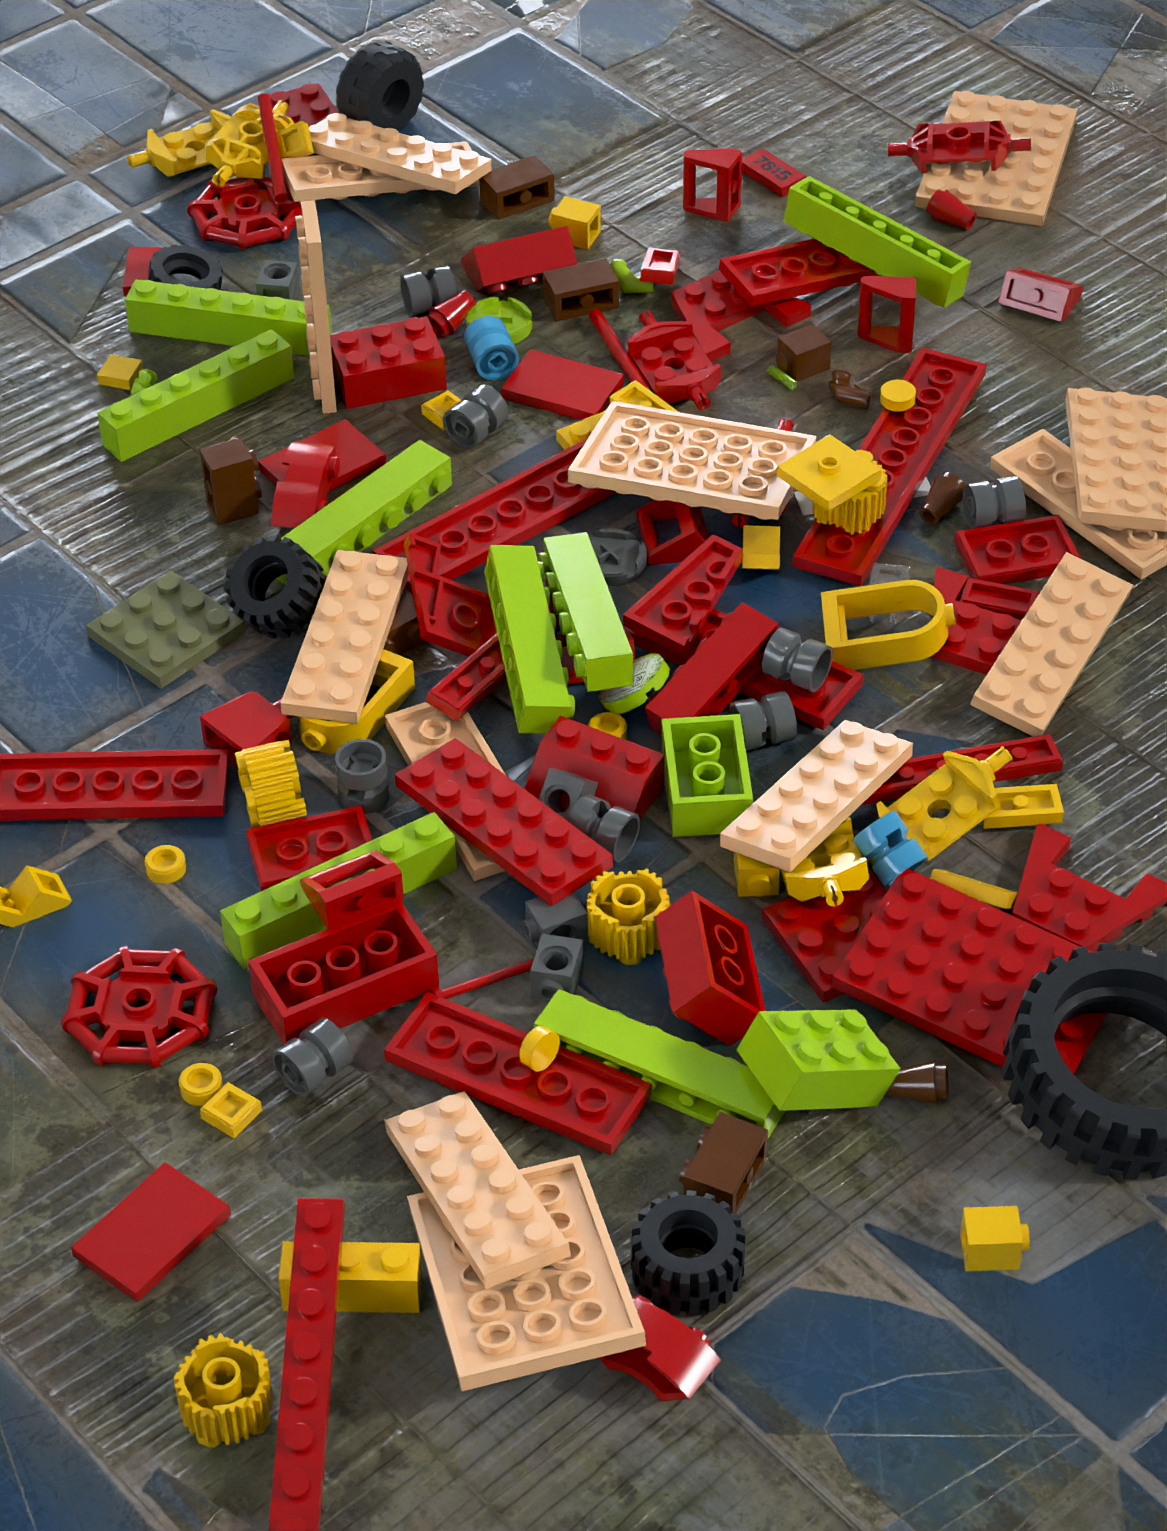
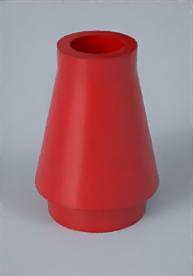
[926,189,977,230]
[427,290,476,338]

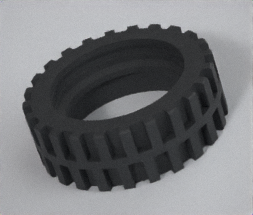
[1002,943,1167,1180]

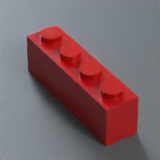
[645,602,779,736]

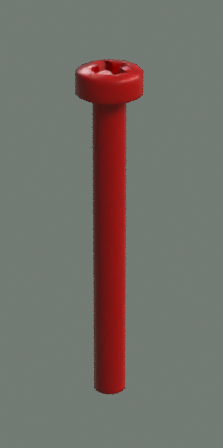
[430,959,534,999]

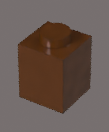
[775,324,831,382]

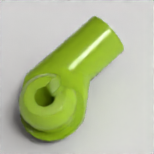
[610,259,653,294]

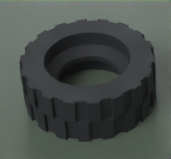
[148,244,223,291]

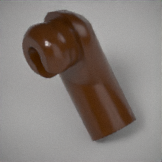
[829,370,872,409]

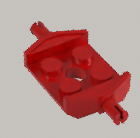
[888,120,1031,174]
[627,310,721,411]

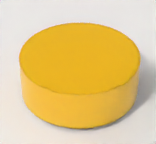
[880,380,916,412]
[588,712,627,740]
[144,845,186,884]
[520,1026,560,1071]
[179,1063,223,1106]

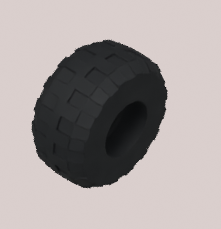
[336,41,424,131]

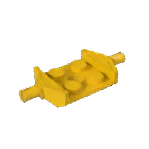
[206,101,294,187]
[127,110,231,177]
[867,746,1012,865]
[780,817,869,906]

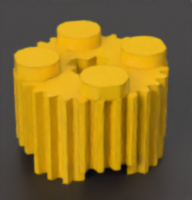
[812,450,887,534]
[235,740,307,827]
[587,869,670,965]
[174,1333,274,1448]

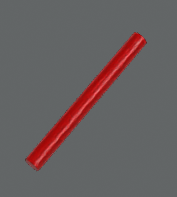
[257,93,288,202]
[589,309,651,391]

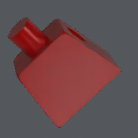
[200,692,294,770]

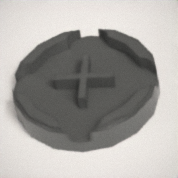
[589,528,647,586]

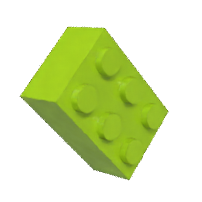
[661,714,753,837]
[737,1009,901,1111]

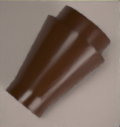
[919,472,965,525]
[886,1060,949,1104]

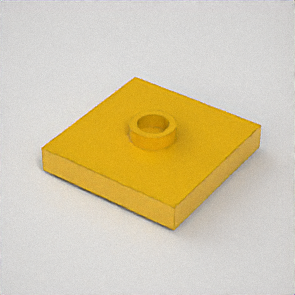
[777,435,882,511]

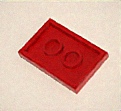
[501,349,624,420]
[258,419,386,492]
[954,515,1081,584]
[245,805,372,891]
[71,1162,231,1302]

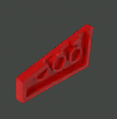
[623,534,743,657]

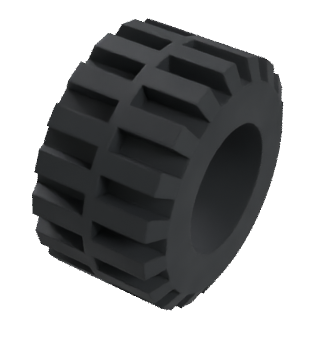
[224,535,327,639]
[631,1190,746,1316]

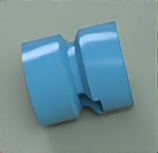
[464,316,519,381]
[852,811,928,887]

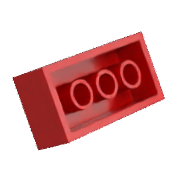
[248,902,439,1044]

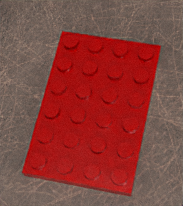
[831,868,1108,1075]

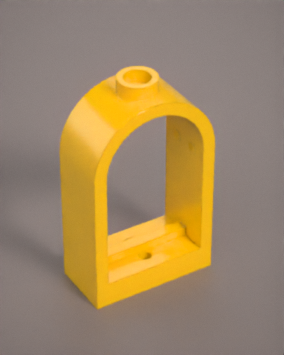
[821,580,956,670]
[298,649,415,754]

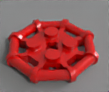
[187,176,302,250]
[61,945,218,1069]

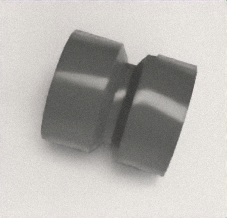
[400,265,457,318]
[443,385,509,449]
[962,476,1026,529]
[762,627,833,693]
[729,691,797,751]
[335,739,390,814]
[567,793,640,862]
[272,1018,354,1097]

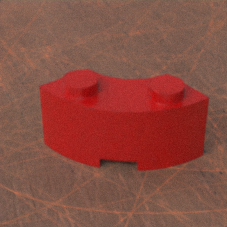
[271,441,340,528]
[599,1295,721,1401]

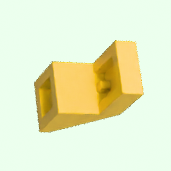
[742,525,780,571]
[0,865,72,927]

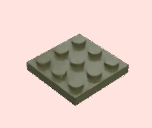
[86,570,246,689]

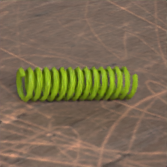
[767,365,797,390]

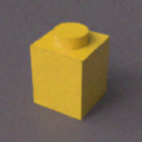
[548,196,601,250]
[733,852,780,897]
[960,1206,1030,1272]

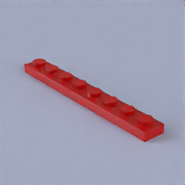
[269,1198,345,1531]

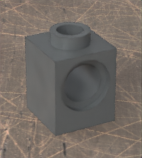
[256,260,300,300]
[539,768,598,820]
[521,892,588,948]
[531,933,583,1002]

